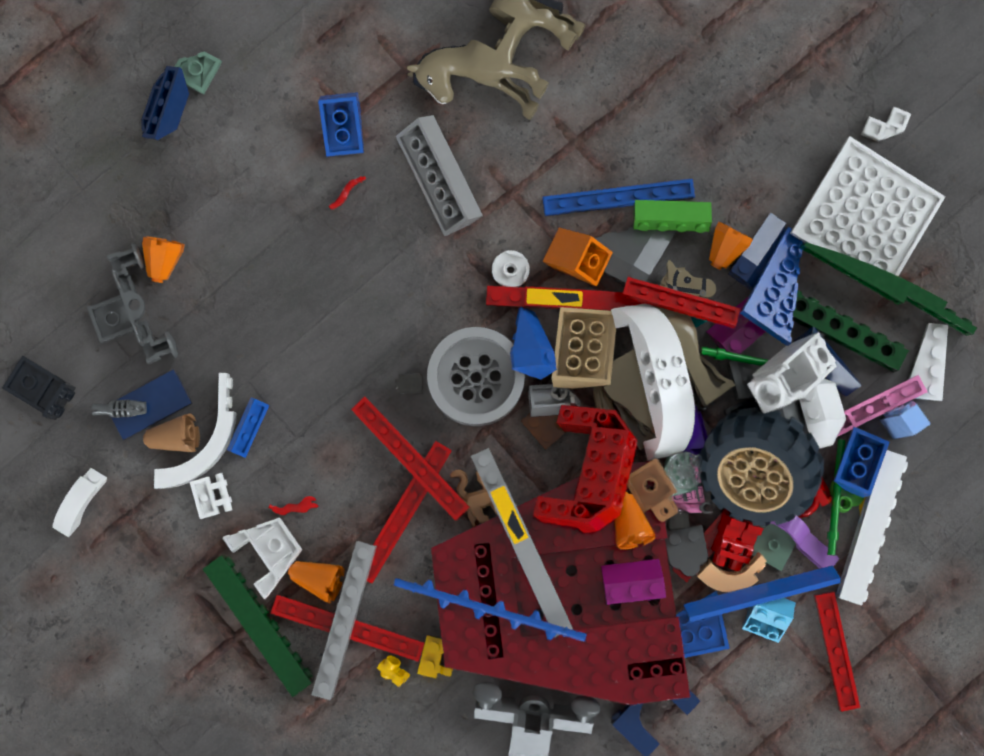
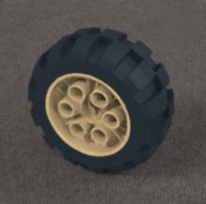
[699,407,824,526]

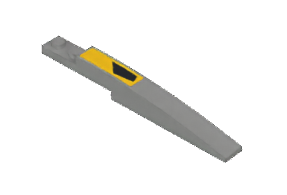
[471,448,573,637]

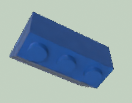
[834,427,890,498]

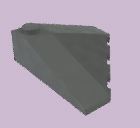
[595,227,676,287]

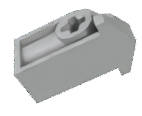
[528,384,581,417]

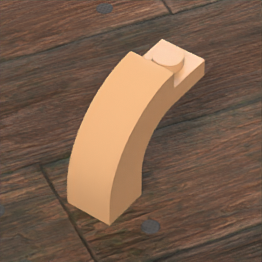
[697,552,766,592]

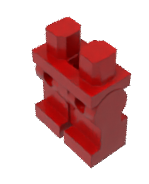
[711,513,764,572]

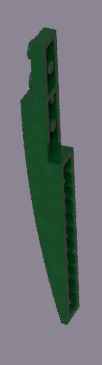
[799,242,977,336]

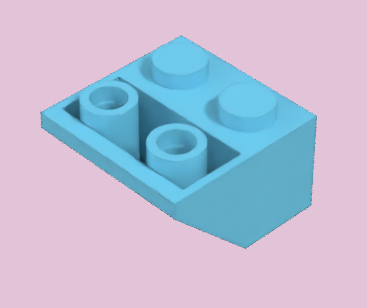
[742,598,795,643]

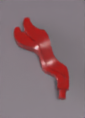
[328,176,366,209]
[268,496,318,515]

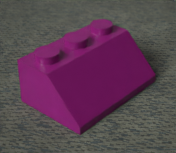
[706,295,766,361]
[601,559,666,605]

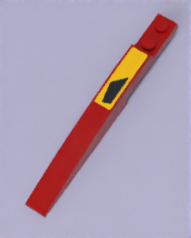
[486,286,653,311]

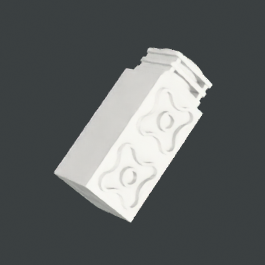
[748,332,837,413]

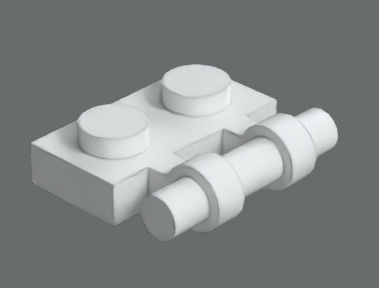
[190,473,232,519]

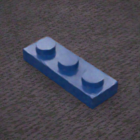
[227,397,269,458]

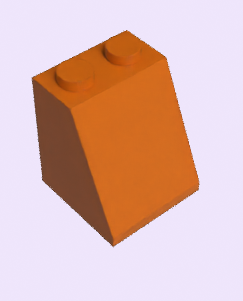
[543,228,613,286]

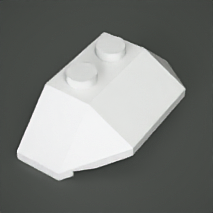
[799,379,846,449]

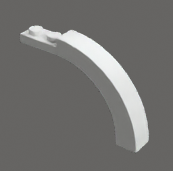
[154,373,237,489]

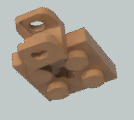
[627,458,678,522]

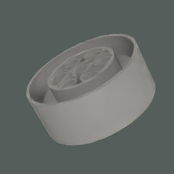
[427,327,525,426]

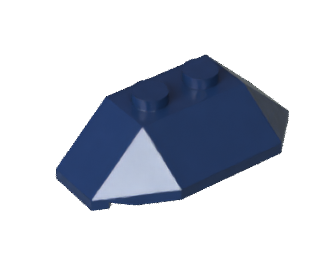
[141,66,189,140]

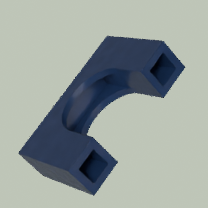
[611,690,700,756]

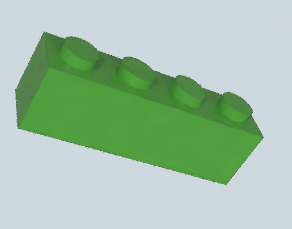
[633,200,712,233]

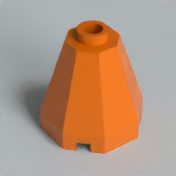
[709,221,753,270]
[142,236,185,283]

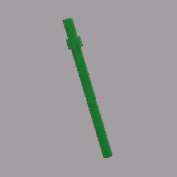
[700,347,769,366]
[827,439,846,556]

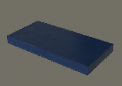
[111,370,192,440]

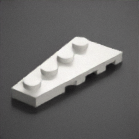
[908,323,948,401]

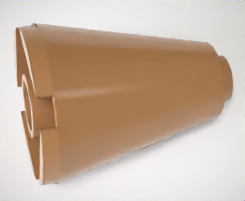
[143,413,200,452]

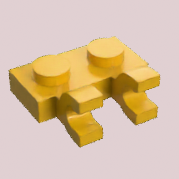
[417,635,453,679]

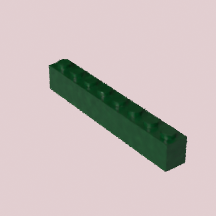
[203,555,314,697]

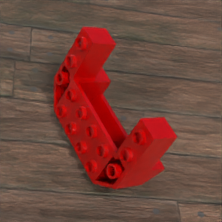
[533,405,638,533]

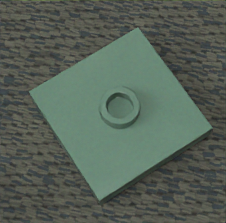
[752,523,796,571]

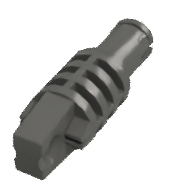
[91,400,147,418]

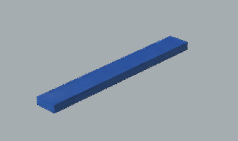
[542,179,695,216]
[684,565,840,622]

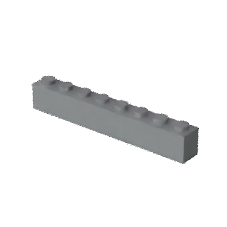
[311,541,377,700]

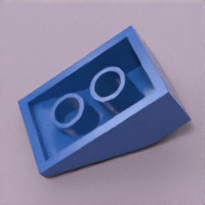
[318,92,364,157]

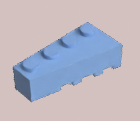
[880,400,930,439]

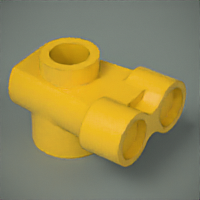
[377,655,410,687]

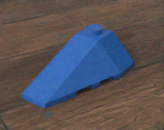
[510,307,557,380]

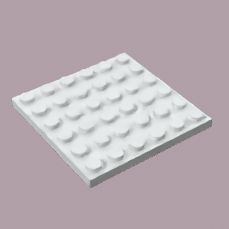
[790,136,945,276]

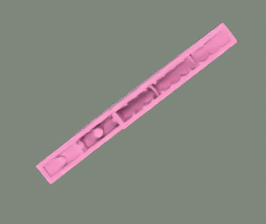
[754,375,927,477]

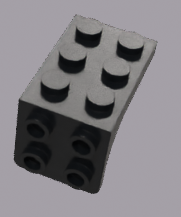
[2,356,76,420]

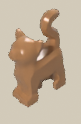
[450,470,498,527]

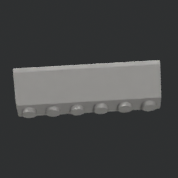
[396,115,483,236]

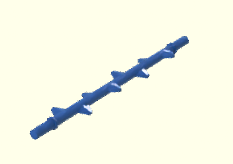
[394,578,587,642]

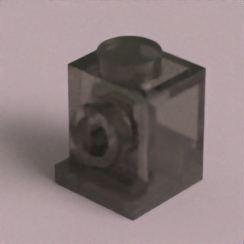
[666,509,690,529]

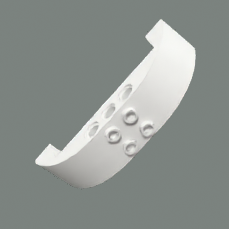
[611,304,695,461]

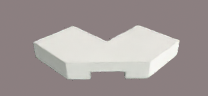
[861,107,911,142]

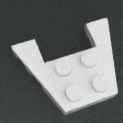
[223,518,303,599]

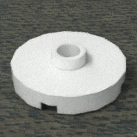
[492,250,530,287]

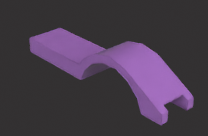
[771,516,839,569]

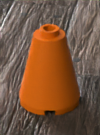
[615,492,656,549]
[288,561,345,604]

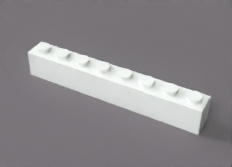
[836,450,908,605]

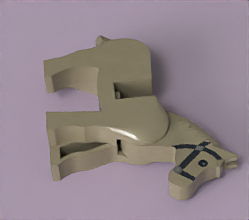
[593,260,735,451]

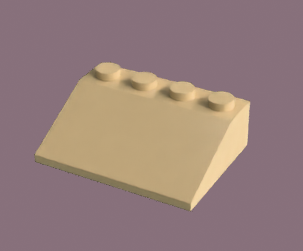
[552,307,616,389]

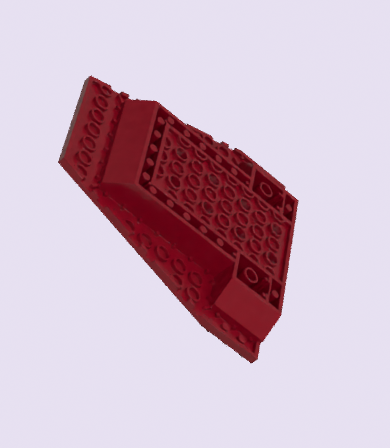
[431,461,690,705]

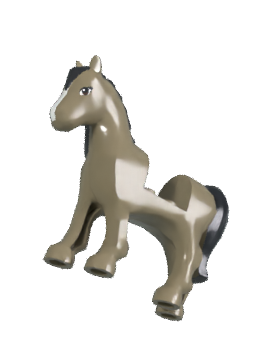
[407,0,586,120]

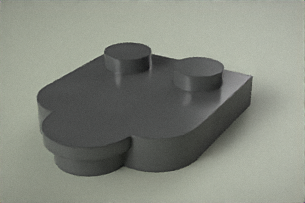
[665,525,708,577]

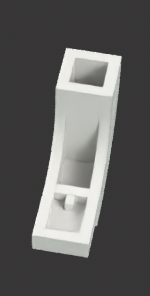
[52,468,107,537]

